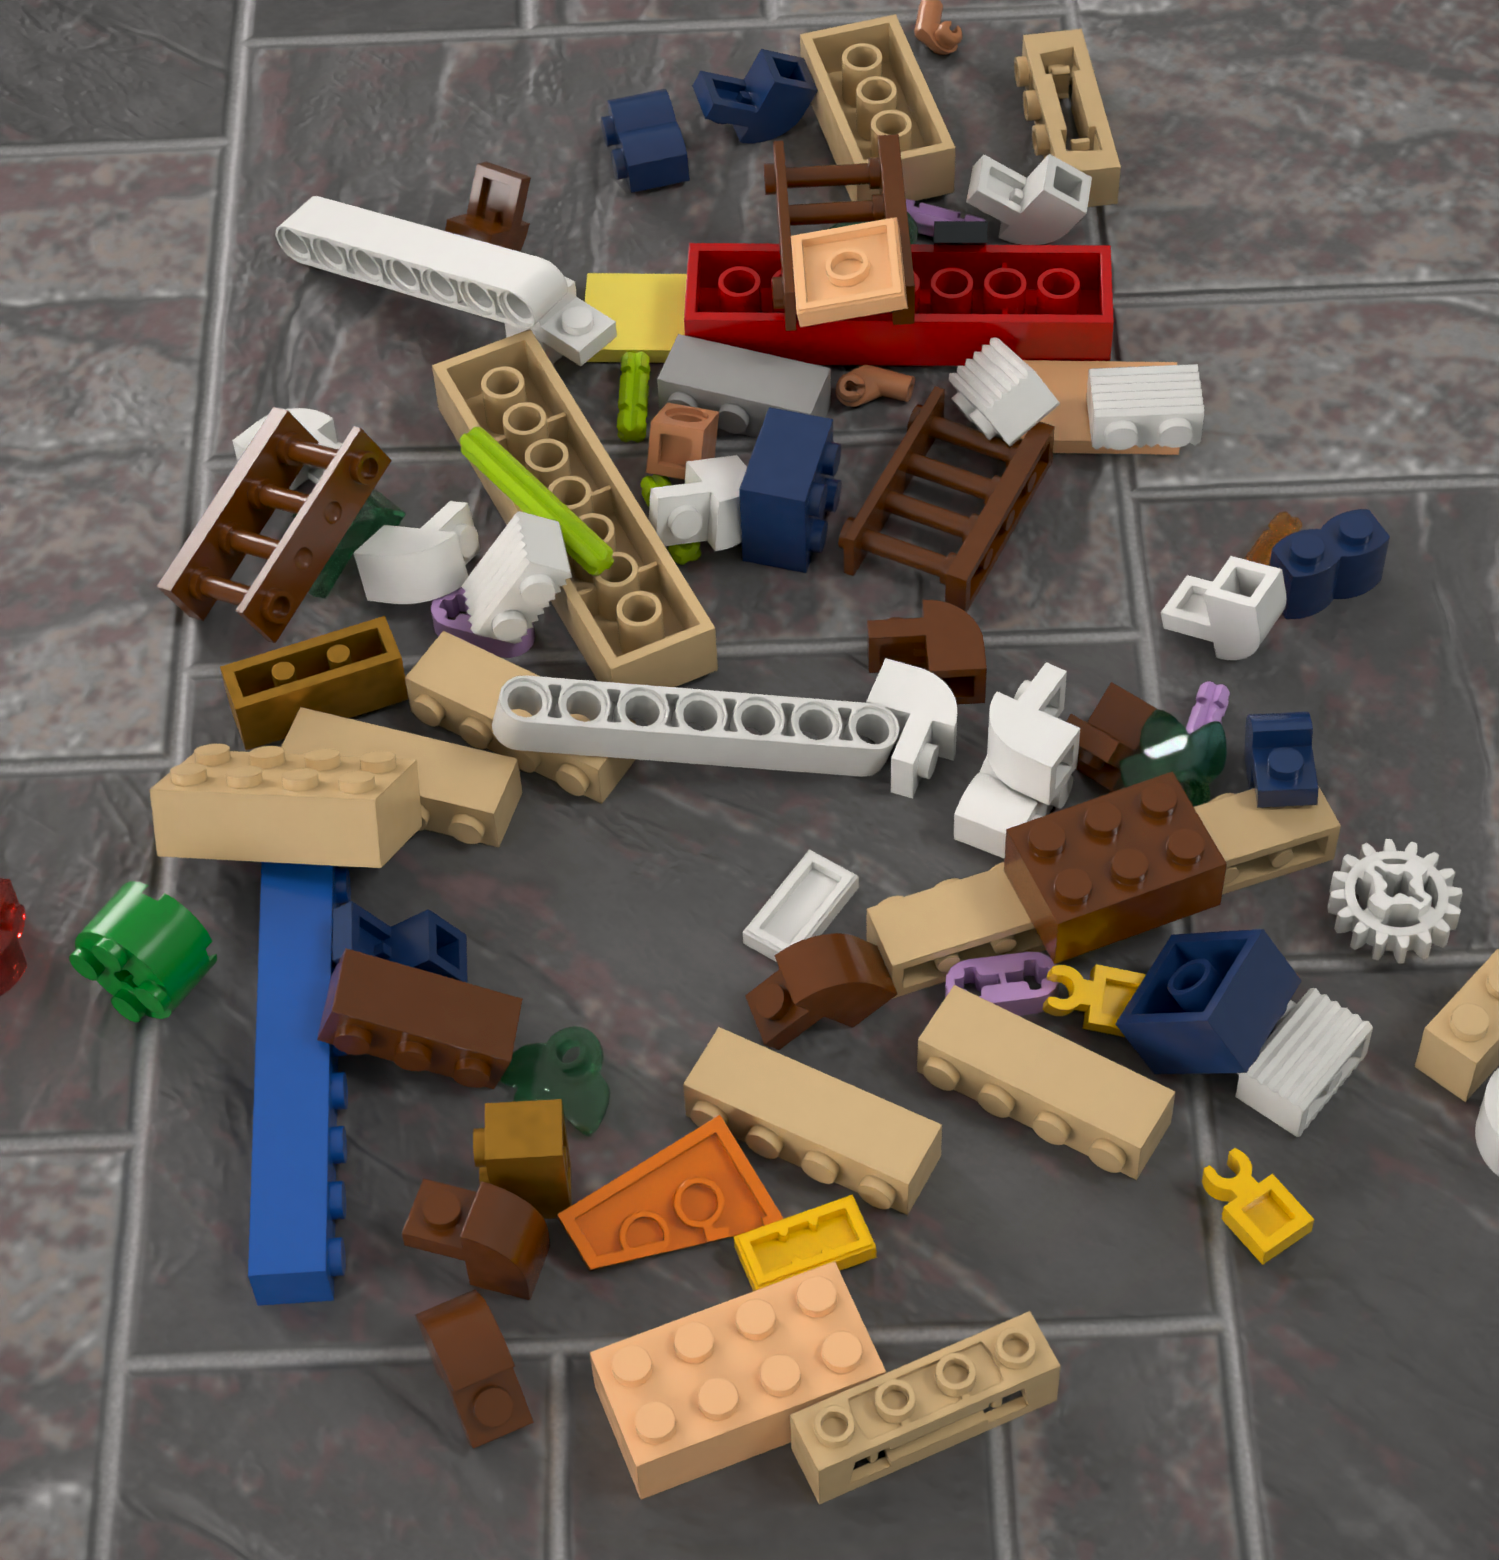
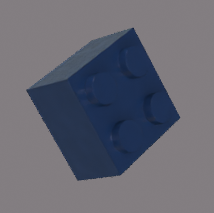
[739,407,842,573]
[1115,929,1302,1074]

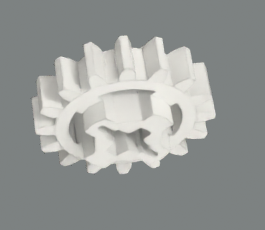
[1328,839,1463,963]

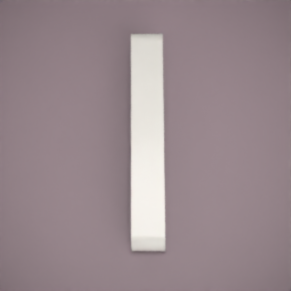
[275,196,568,329]
[492,675,900,777]

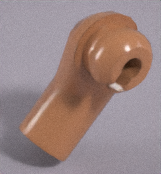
[914,0,963,55]
[836,365,915,407]

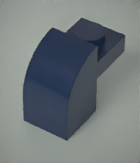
[692,49,818,144]
[1244,711,1319,808]
[331,901,468,983]

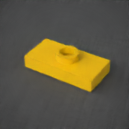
[734,1194,877,1291]

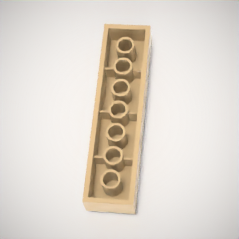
[432,329,718,687]

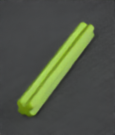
[459,427,614,576]

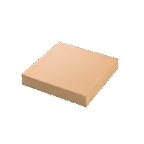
[791,217,908,327]

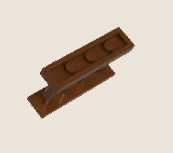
[764,134,915,331]
[838,386,1055,613]
[157,407,392,643]

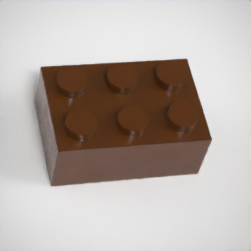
[1004,771,1227,964]

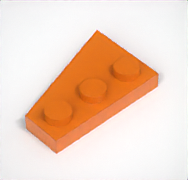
[557,1115,784,1271]

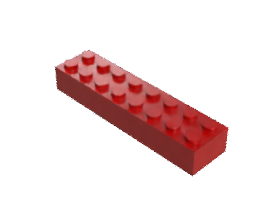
[684,243,1114,366]

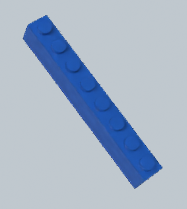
[248,862,351,1306]

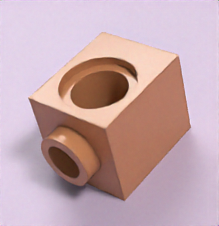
[646,403,719,480]

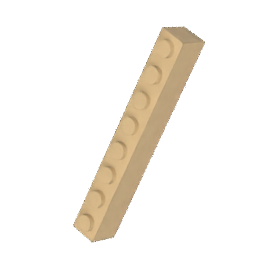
[867,786,1341,998]

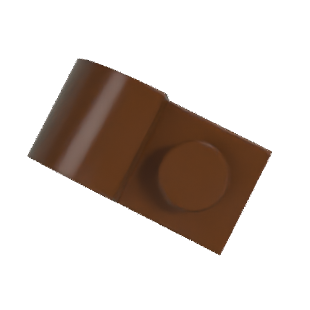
[445,161,531,252]
[867,600,987,705]
[1066,682,1174,791]
[745,933,898,1050]
[401,1178,551,1300]
[415,1289,534,1449]

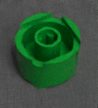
[69,881,217,1022]

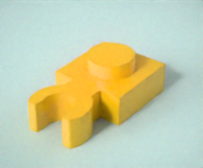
[1042,964,1146,1037]
[1202,1148,1314,1265]

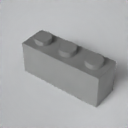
[657,334,831,438]

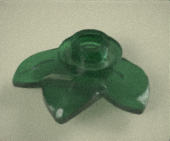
[1120,709,1227,807]
[500,1026,610,1137]

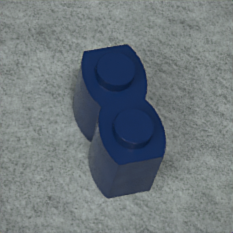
[601,89,690,193]
[1269,509,1390,619]

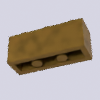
[220,616,409,750]

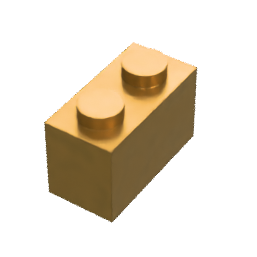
[473,1099,572,1219]

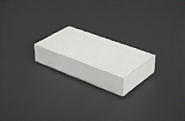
[743,849,859,962]

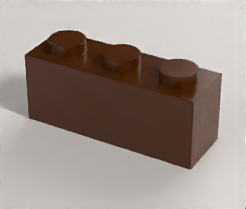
[317,948,523,1089]

